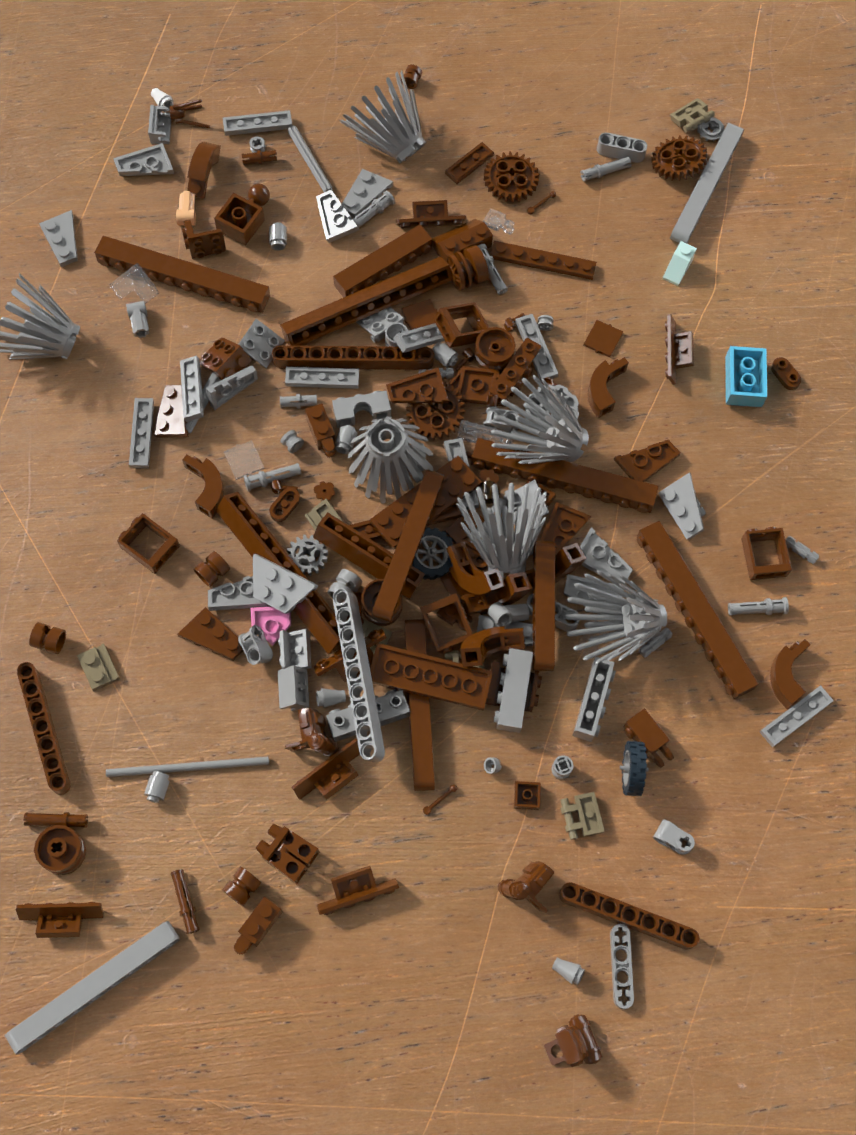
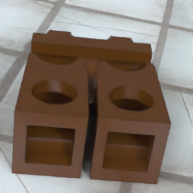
[256,824,320,885]

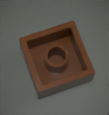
[514,781,541,810]

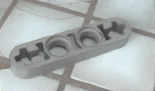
[610,924,634,1010]

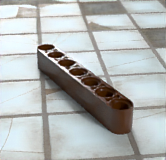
[532,540,555,671]
[17,662,71,795]
[559,882,700,950]

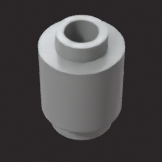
[269,222,287,250]
[432,342,458,368]
[335,425,358,454]
[144,771,170,803]

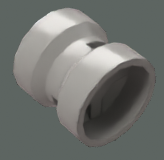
[551,755,574,780]

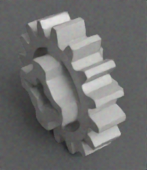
[287,534,328,576]

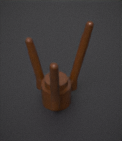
[169,99,210,128]

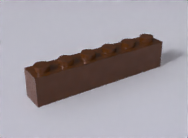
[333,225,432,298]
[313,512,425,599]

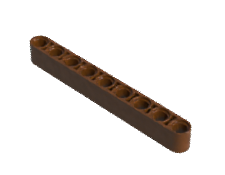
[272,346,434,370]
[371,469,445,622]
[405,619,435,791]

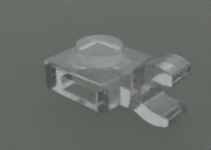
[483,208,515,234]

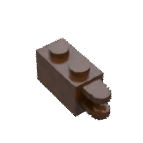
[305,404,335,458]
[623,708,674,768]
[234,897,283,955]

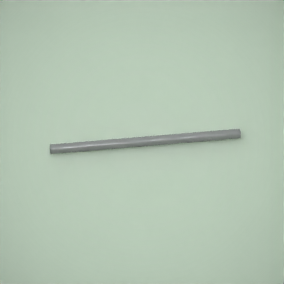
[106,756,269,777]

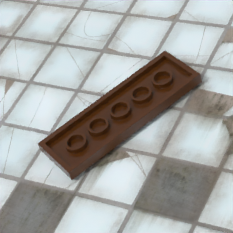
[370,456,482,550]
[370,643,493,711]

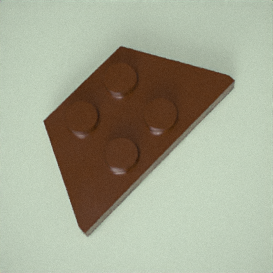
[447,366,509,407]

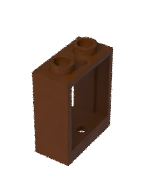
[433,302,489,348]
[117,513,180,574]
[741,527,792,580]
[420,593,473,654]

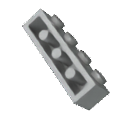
[494,648,533,733]
[572,657,616,742]
[326,689,410,742]

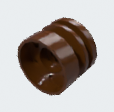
[446,245,489,291]
[362,579,402,626]

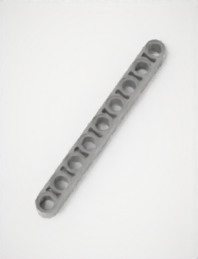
[670,123,744,244]
[333,588,385,762]
[5,921,180,1055]

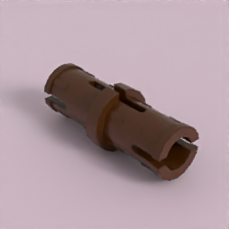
[242,150,277,165]

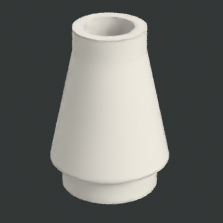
[151,88,174,111]

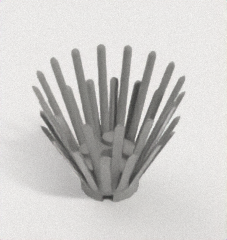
[339,70,426,164]
[0,273,81,360]
[491,375,589,464]
[348,417,433,504]
[457,483,546,577]
[565,570,667,664]

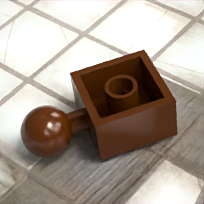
[214,184,270,246]

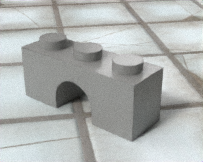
[332,391,391,428]

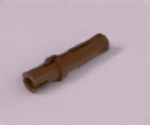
[23,812,88,828]
[170,869,200,934]

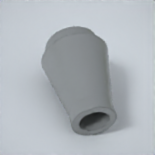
[316,688,346,708]
[552,957,585,985]

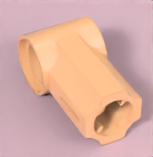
[176,191,196,226]

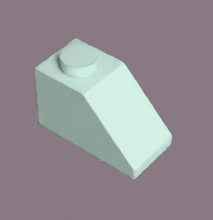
[662,241,697,286]

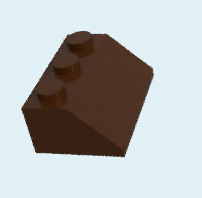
[432,219,493,261]

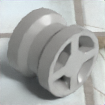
[280,430,304,453]

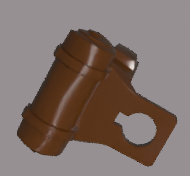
[285,708,339,756]
[498,861,554,913]
[544,1014,603,1067]

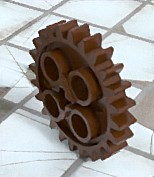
[651,135,708,181]
[483,151,540,203]
[406,382,466,440]

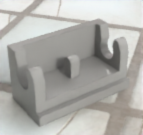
[148,105,171,144]
[278,665,309,711]

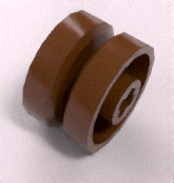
[474,327,516,374]
[34,825,86,875]

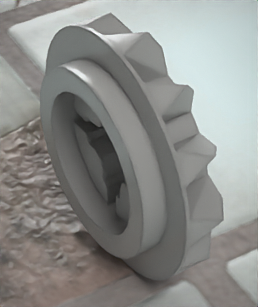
[697,117,724,142]

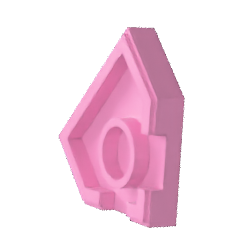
[251,607,291,646]

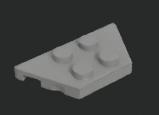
[253,554,318,613]

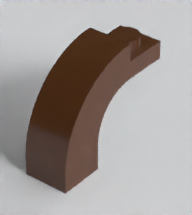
[187,142,221,199]
[588,357,629,419]
[182,454,224,519]
[446,542,505,595]
[525,543,587,591]
[460,572,532,616]
[460,626,526,667]
[770,639,811,709]

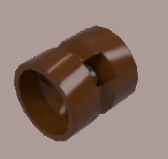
[193,551,230,587]
[29,622,66,654]
[222,866,261,907]

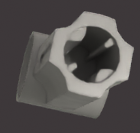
[126,301,150,338]
[488,602,530,627]

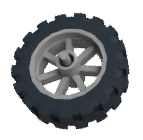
[412,527,453,580]
[620,741,649,796]

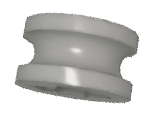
[249,136,265,153]
[537,315,554,331]

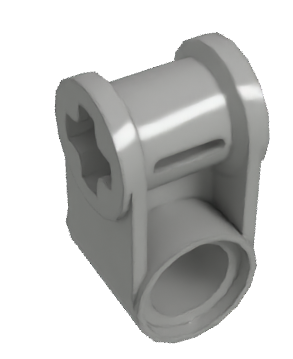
[483,407,519,433]
[238,625,273,665]
[653,819,695,855]

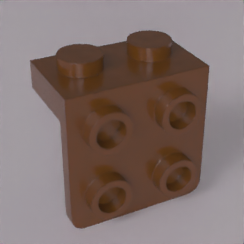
[182,220,226,259]
[200,337,252,380]

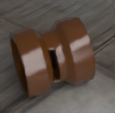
[401,64,422,89]

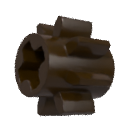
[477,481,500,504]

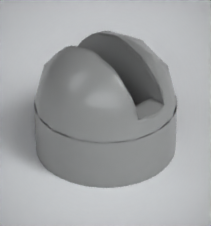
[484,757,502,774]

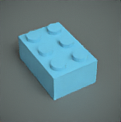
[725,346,767,407]

